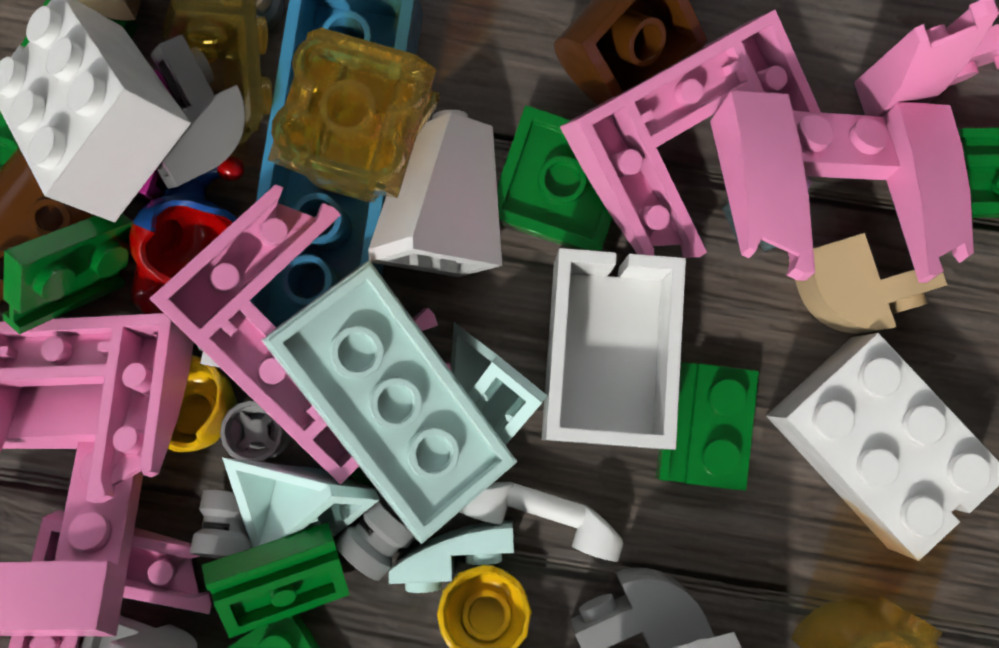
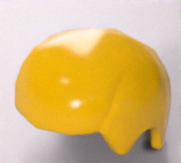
[168,355,237,452]
[437,565,532,648]

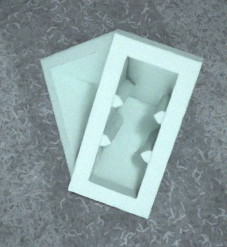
[451,323,548,445]
[222,458,380,548]

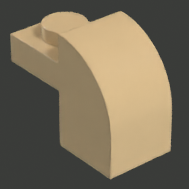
[788,233,947,334]

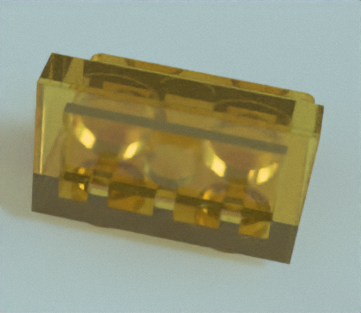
[161,0,272,148]

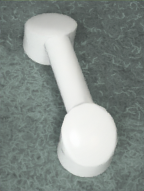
[460,482,624,562]

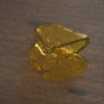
[268,28,441,203]

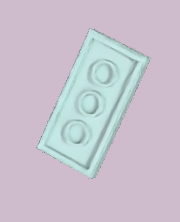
[261,261,517,544]

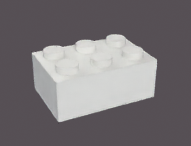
[0,0,191,222]
[541,248,686,449]
[766,333,999,561]

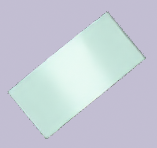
[389,519,514,593]

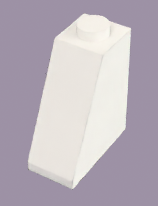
[368,110,502,277]

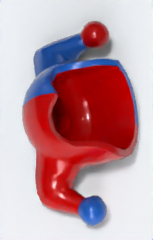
[129,156,244,314]

